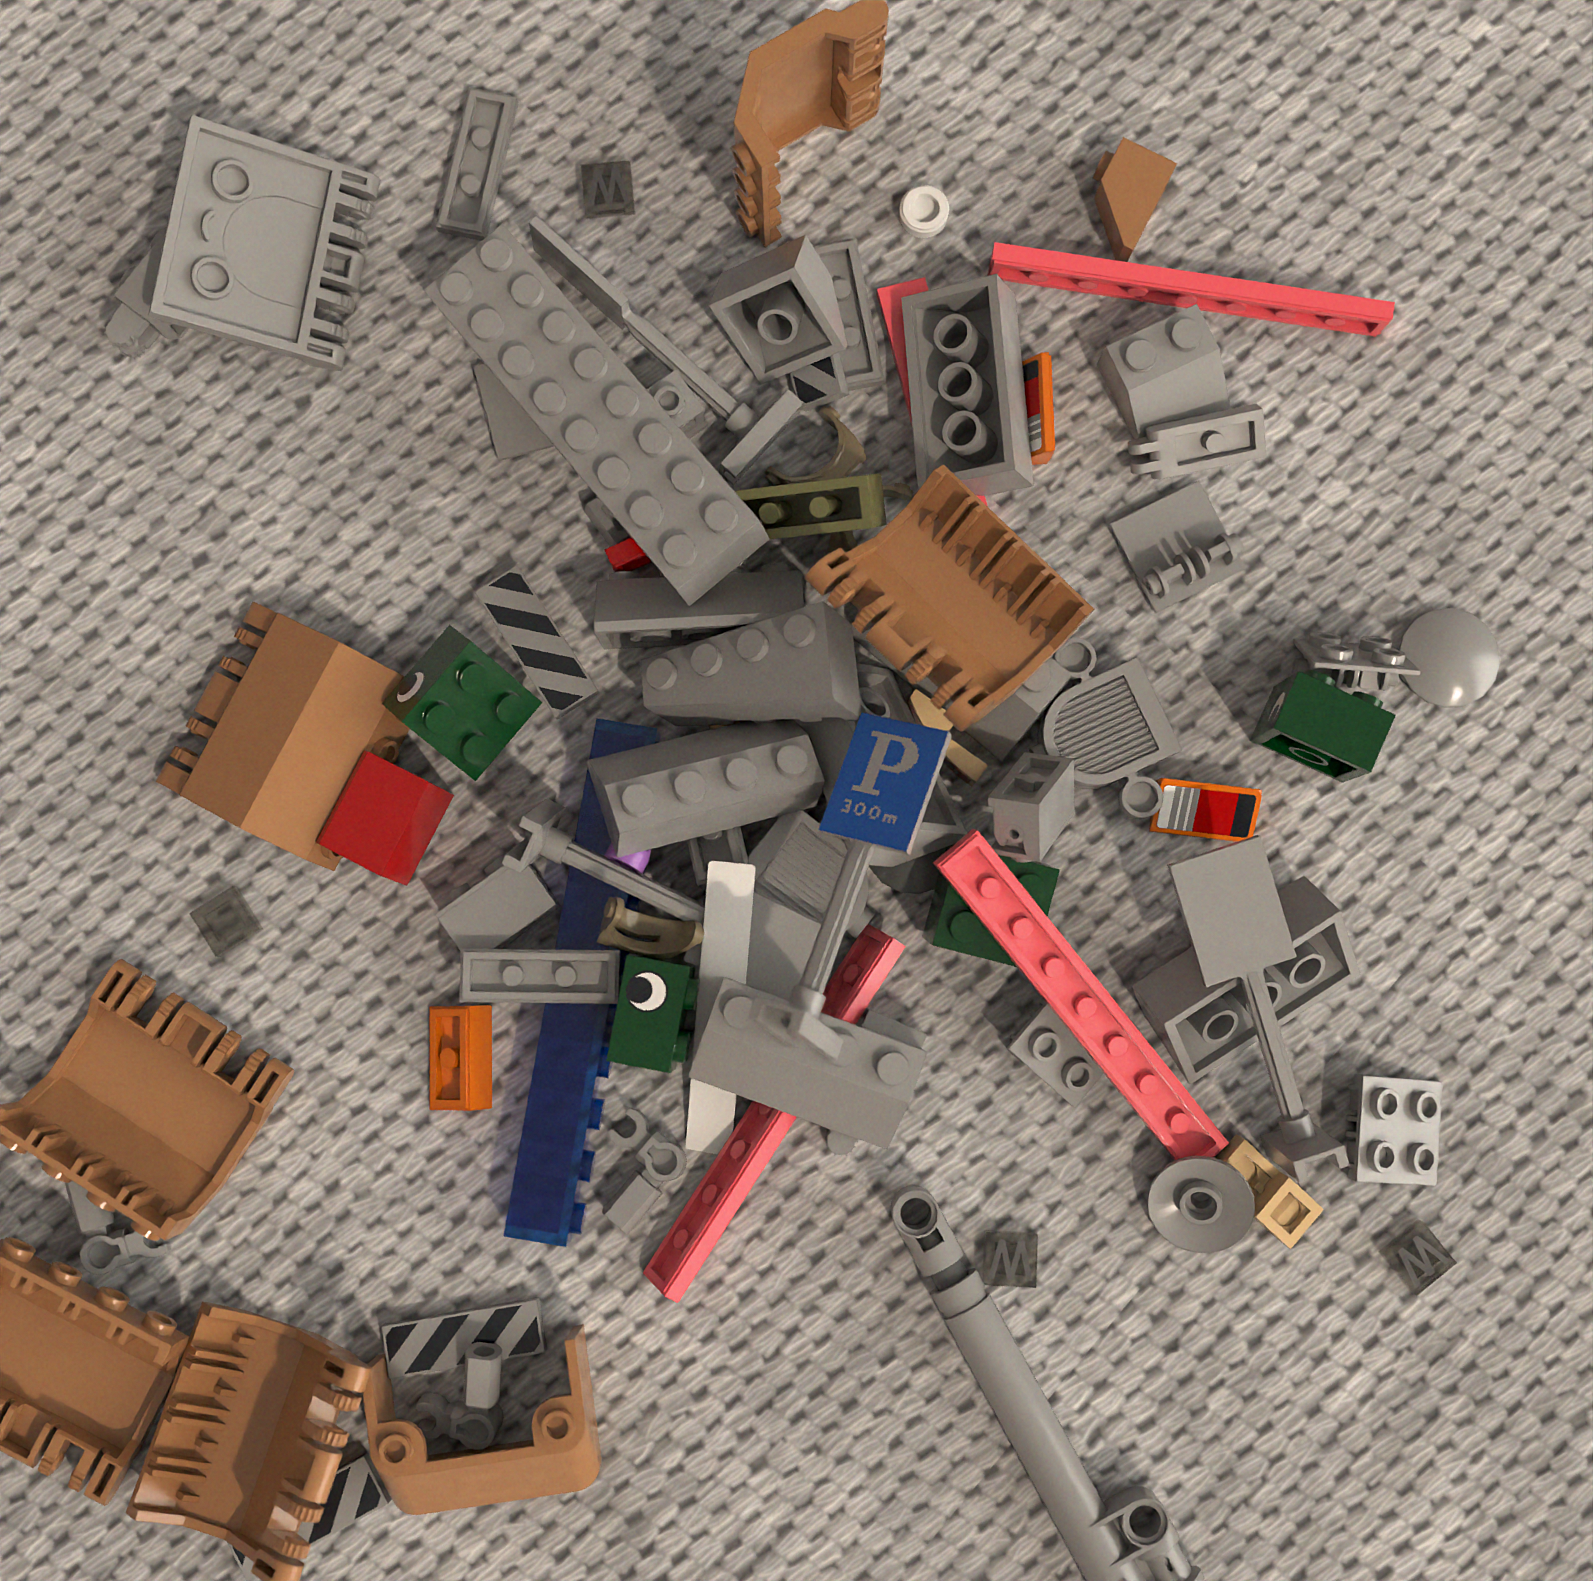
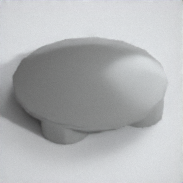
[1399,608,1500,708]

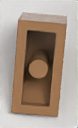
[1092,137,1177,262]

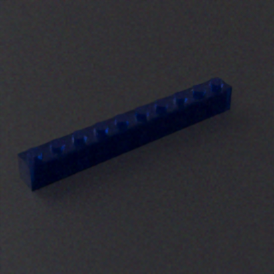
[503,718,661,1247]

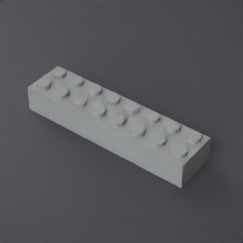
[424,223,769,607]

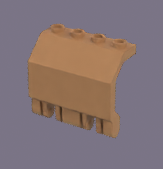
[731,0,889,247]
[805,465,1094,732]
[156,602,410,871]
[0,959,295,1241]
[0,1237,189,1506]
[126,1301,372,1581]

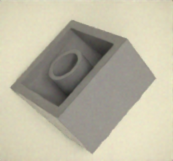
[709,235,848,384]
[1097,304,1231,439]

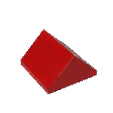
[316,750,454,886]

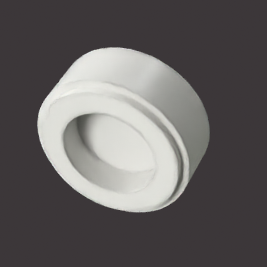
[899,185,949,238]

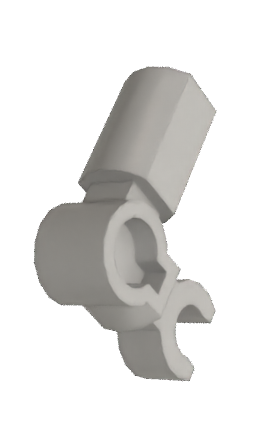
[602,1108,687,1234]
[65,1181,172,1275]
[416,1342,504,1450]

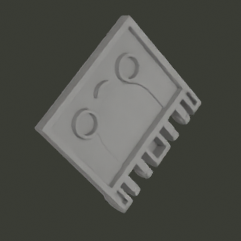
[148,115,380,371]

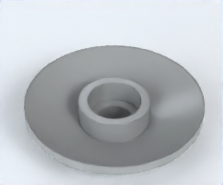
[1148,1156,1255,1253]

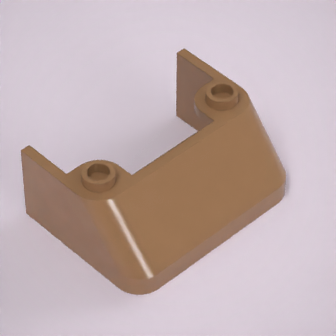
[363,1324,601,1515]

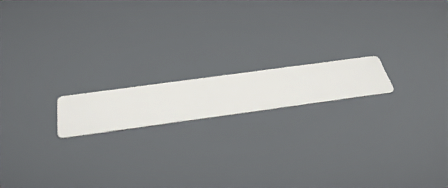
[685,861,756,1154]

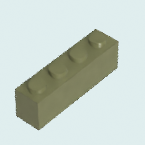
[735,473,887,540]

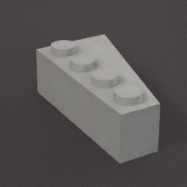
[641,601,861,726]

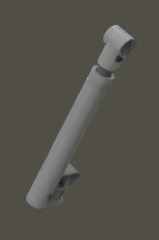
[890,1185,1204,1581]

